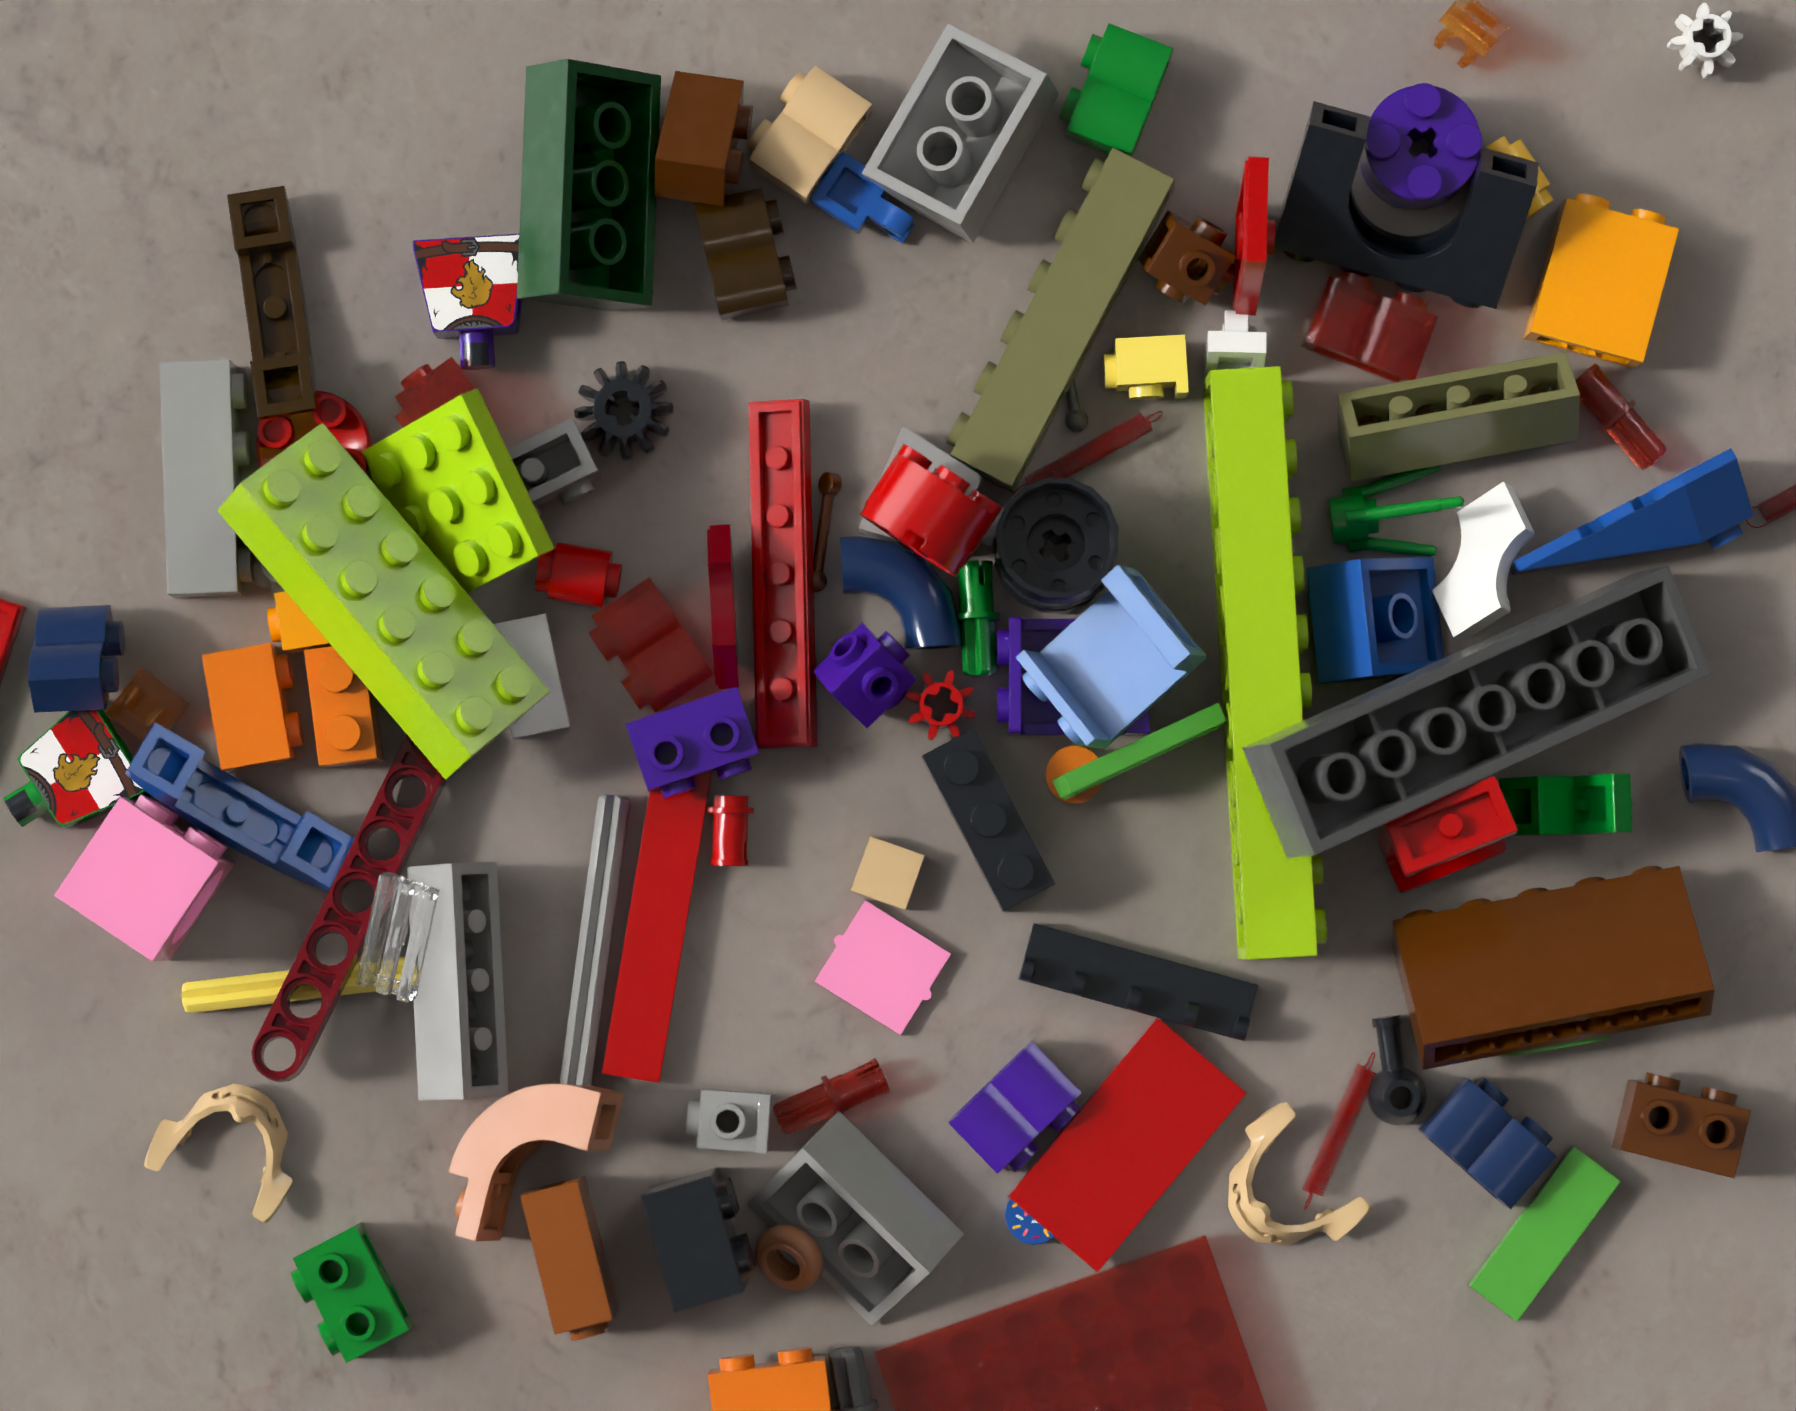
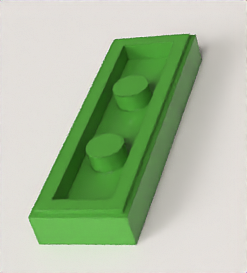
[1052,703,1227,800]
[1468,1145,1621,1322]

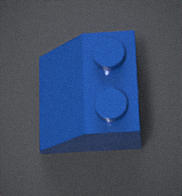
[1306,557,1444,683]

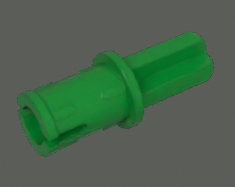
[957,560,1000,677]

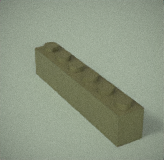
[946,148,1175,494]

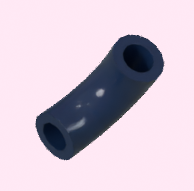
[840,536,962,650]
[1679,743,1796,852]

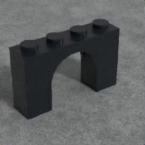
[1274,101,1539,309]

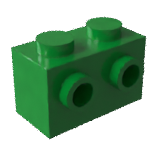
[291,1222,415,1363]

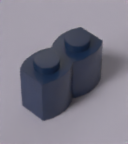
[28,605,125,713]
[1418,1077,1557,1209]

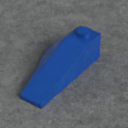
[1510,448,1754,575]

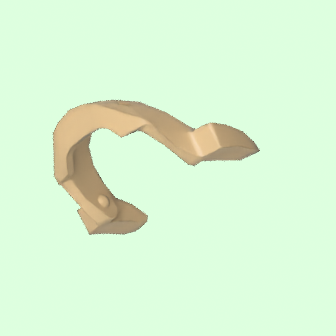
[144,1084,293,1223]
[1228,1102,1372,1246]

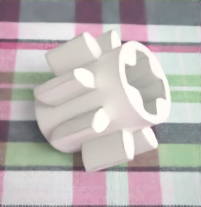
[1667,3,1743,79]

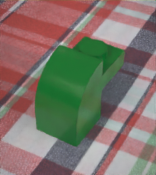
[1499,773,1632,836]

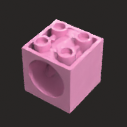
[54,794,235,961]

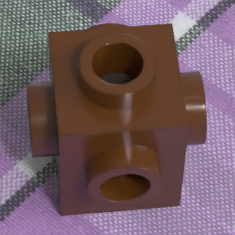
[1138,210,1236,306]

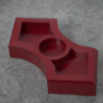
[707,524,739,689]

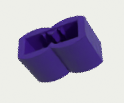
[948,1040,1081,1174]

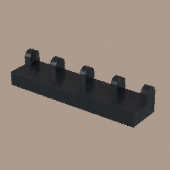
[1018,923,1258,1041]

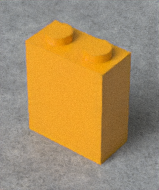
[1523,193,1679,369]

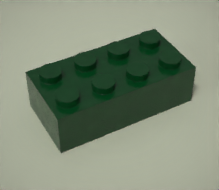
[517,59,661,311]

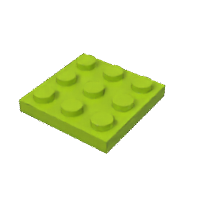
[362,388,555,594]

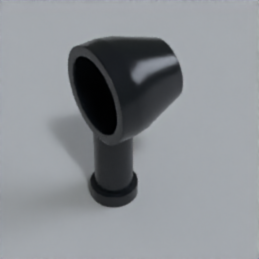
[1367,1015,1427,1125]

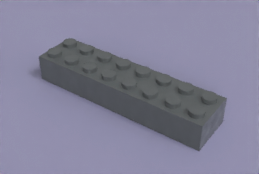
[1243,566,1711,858]

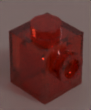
[395,357,490,428]

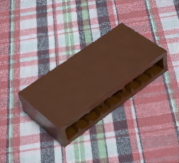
[1392,866,1715,1070]

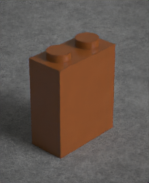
[520,1175,619,1341]

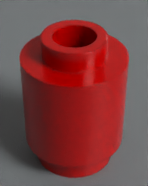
[535,542,622,608]

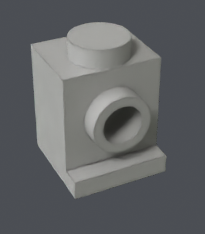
[686,1088,772,1154]

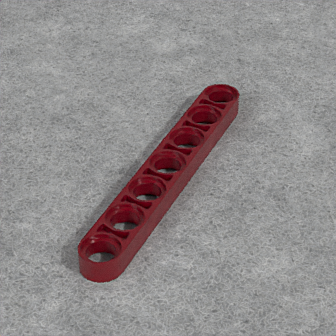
[251,735,448,1082]

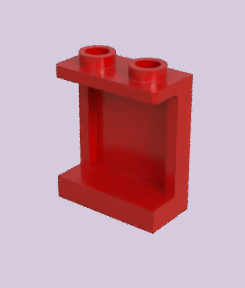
[1377,776,1518,893]

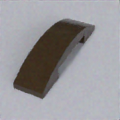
[227,186,317,420]

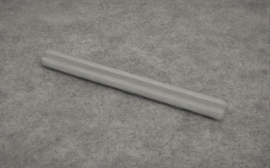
[559,794,630,1085]

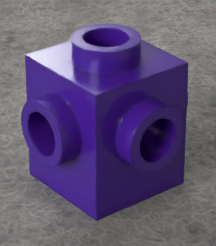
[813,622,917,728]

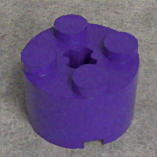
[1360,83,1483,209]

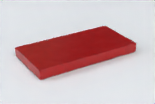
[1007,1018,1247,1272]

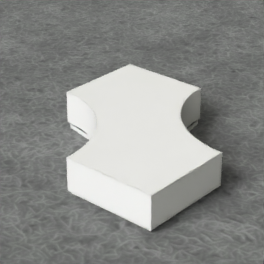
[1432,481,1535,642]

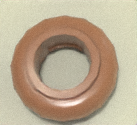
[755,1224,824,1291]

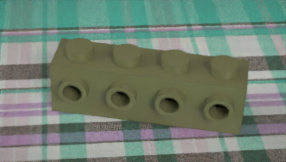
[1337,352,1580,481]

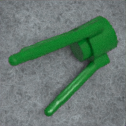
[1328,465,1465,556]

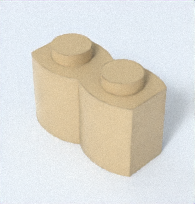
[747,65,872,206]

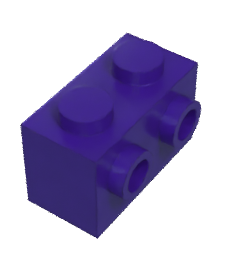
[626,687,760,799]

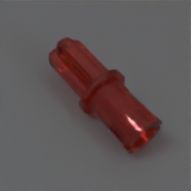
[1575,363,1666,470]
[773,1058,890,1134]

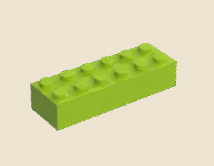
[217,423,550,780]

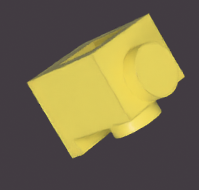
[1103,334,1189,400]

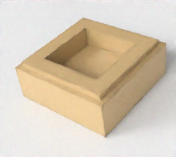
[851,836,925,910]

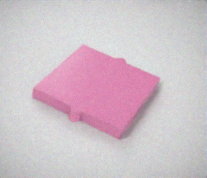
[815,900,951,1035]

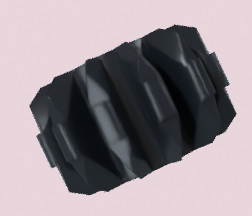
[574,361,674,461]

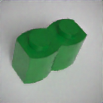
[1059,23,1173,157]

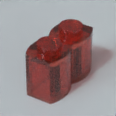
[1301,272,1438,383]
[589,577,714,713]

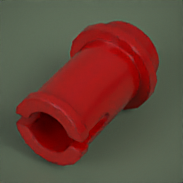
[708,795,754,866]

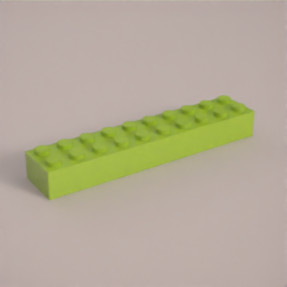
[1202,366,1327,960]

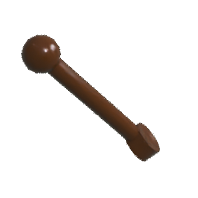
[813,472,842,593]

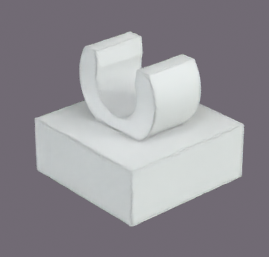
[1204,310,1266,378]

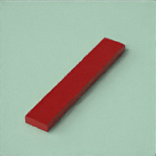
[748,399,818,749]
[602,771,713,1083]

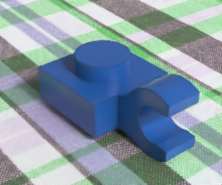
[810,151,915,244]

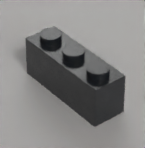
[921,728,1055,912]

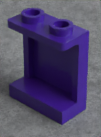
[997,617,1150,736]

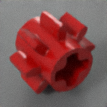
[906,670,976,741]

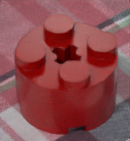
[860,444,1002,576]

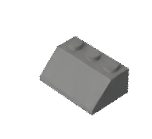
[862,23,1059,243]
[747,1111,964,1326]

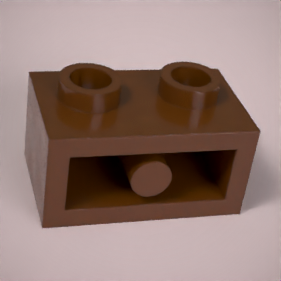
[655,71,753,206]
[1612,1072,1751,1179]

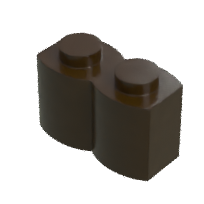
[694,187,797,321]

